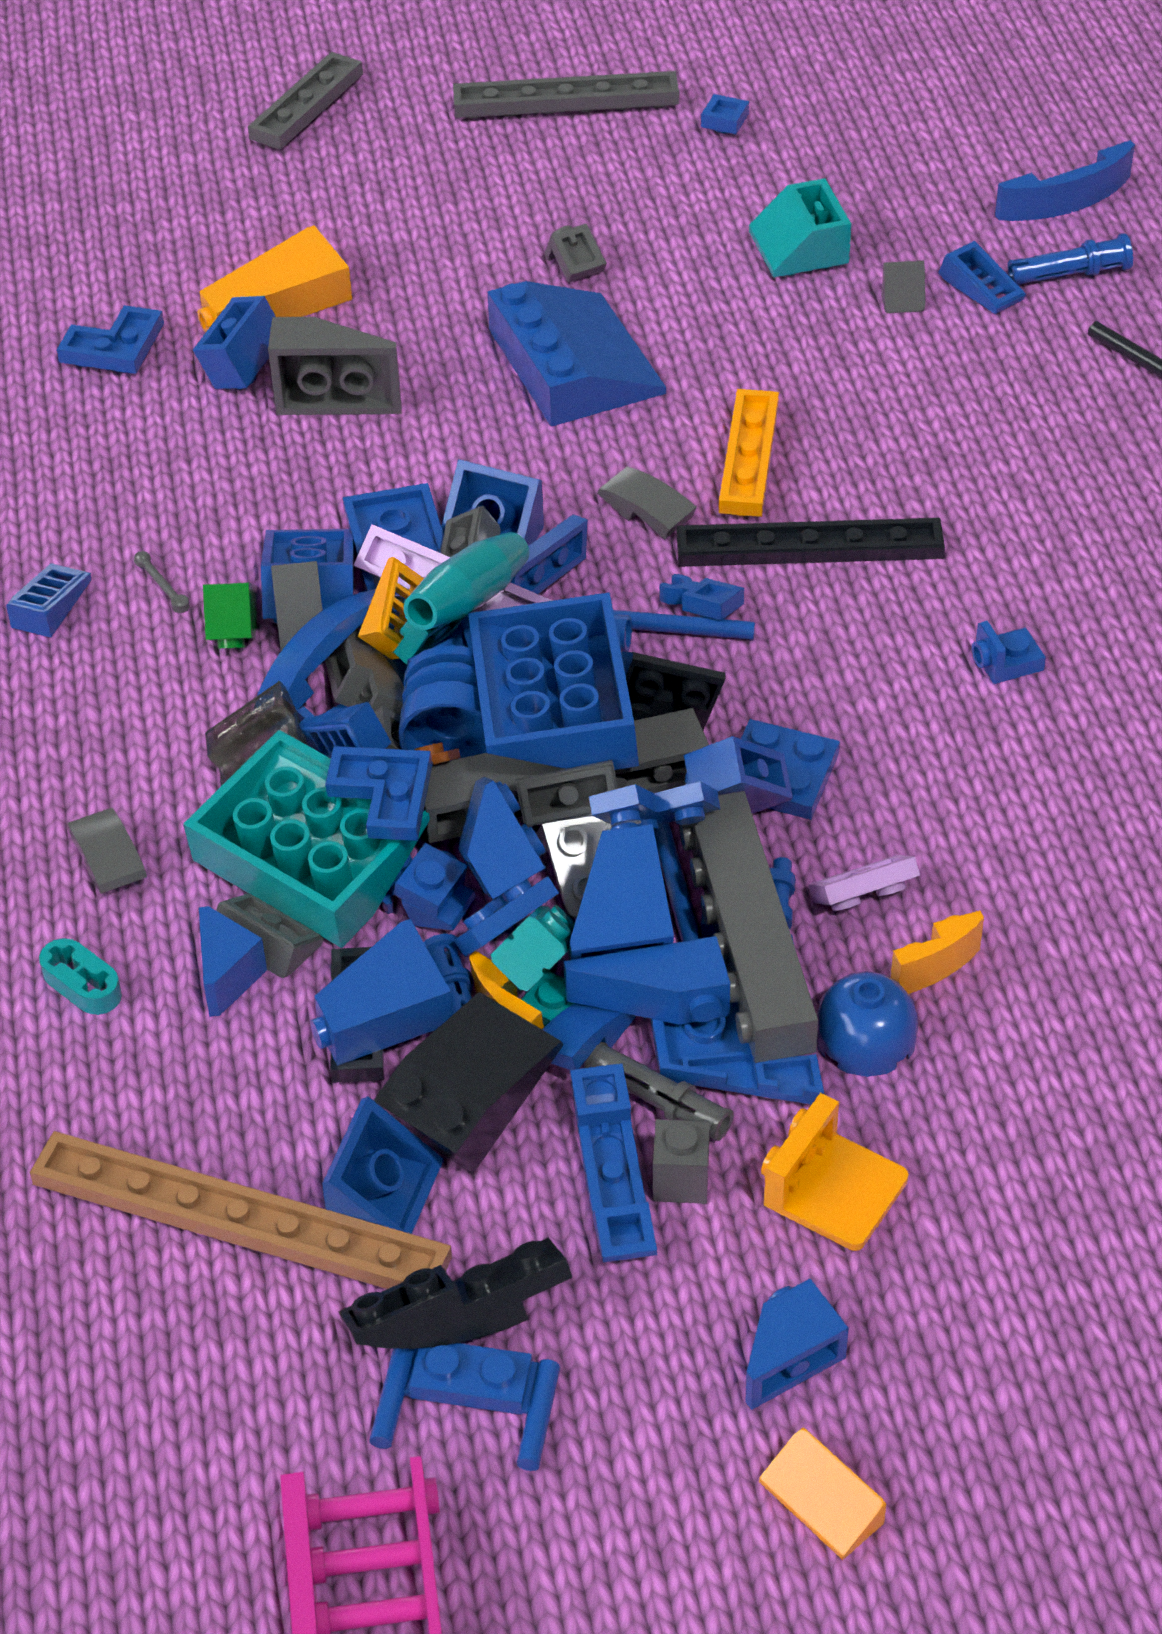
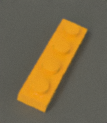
[719,389,779,517]

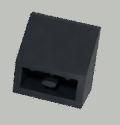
[621,651,726,731]

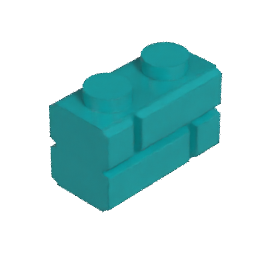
[491,905,575,992]

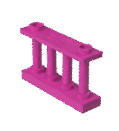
[280,1456,442,1634]

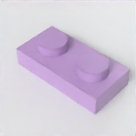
[808,855,920,911]

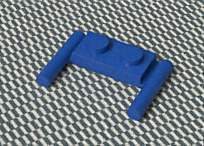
[369,1343,560,1471]

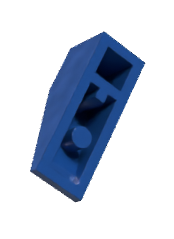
[564,936,731,1024]

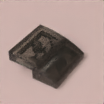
[205,681,308,786]

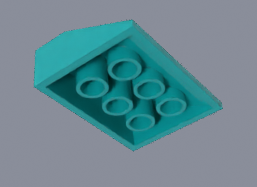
[183,730,430,948]

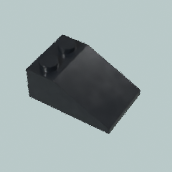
[373,992,564,1174]

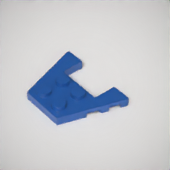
[651,934,824,1105]

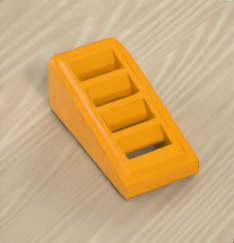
[358,557,424,660]

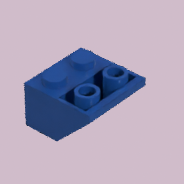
[458,777,546,899]

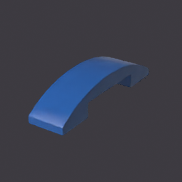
[995,140,1135,221]
[253,590,404,724]
[570,1063,657,1263]

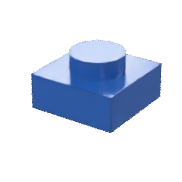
[701,94,749,134]

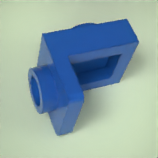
[393,843,468,918]

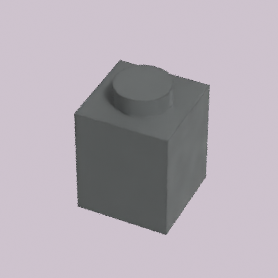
[653,1119,710,1204]

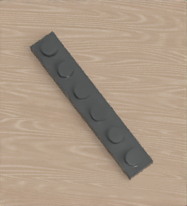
[453,71,679,119]

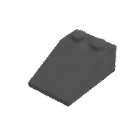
[268,317,402,415]

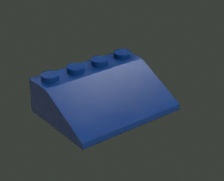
[487,281,666,427]
[468,592,639,770]

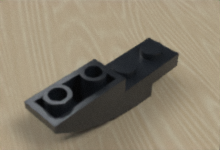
[338,1237,573,1349]

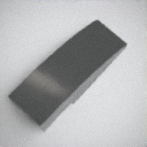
[325,628,404,715]

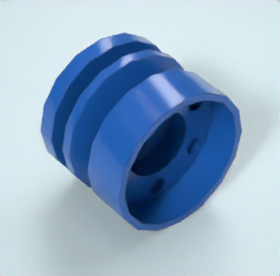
[399,645,487,763]

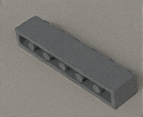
[424,708,709,843]
[679,791,818,1063]

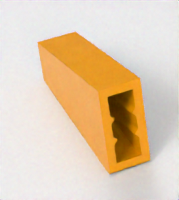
[197,225,352,332]

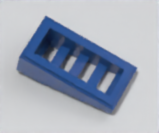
[938,241,1026,314]
[6,563,92,638]
[298,702,392,758]

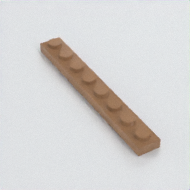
[29,1131,452,1289]

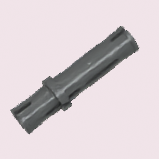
[585,1042,734,1141]

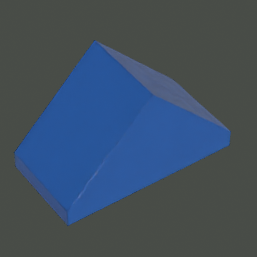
[199,906,267,1017]

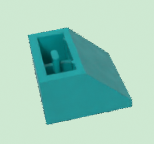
[749,178,852,278]

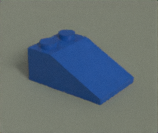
[261,529,354,624]

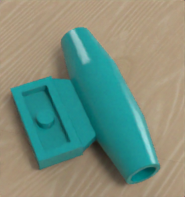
[393,532,529,665]

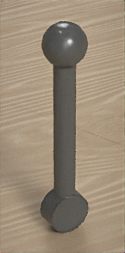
[134,551,190,613]

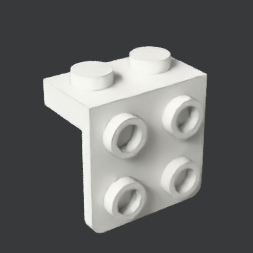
[536,814,612,918]

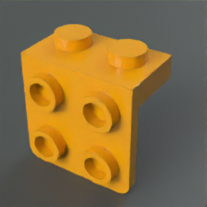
[761,1092,908,1251]

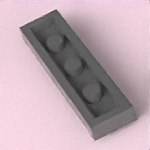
[248,52,363,150]

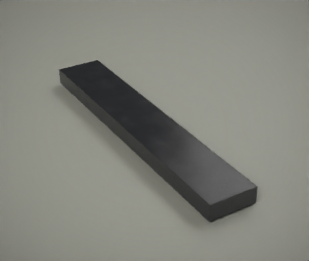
[676,518,945,567]

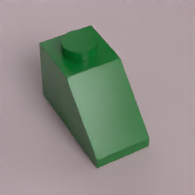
[203,583,258,649]

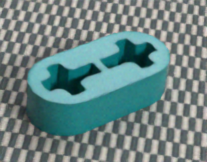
[39,938,122,1015]

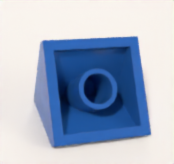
[441,459,544,546]
[322,1096,444,1234]

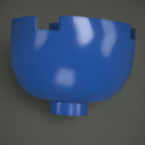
[816,971,919,1077]

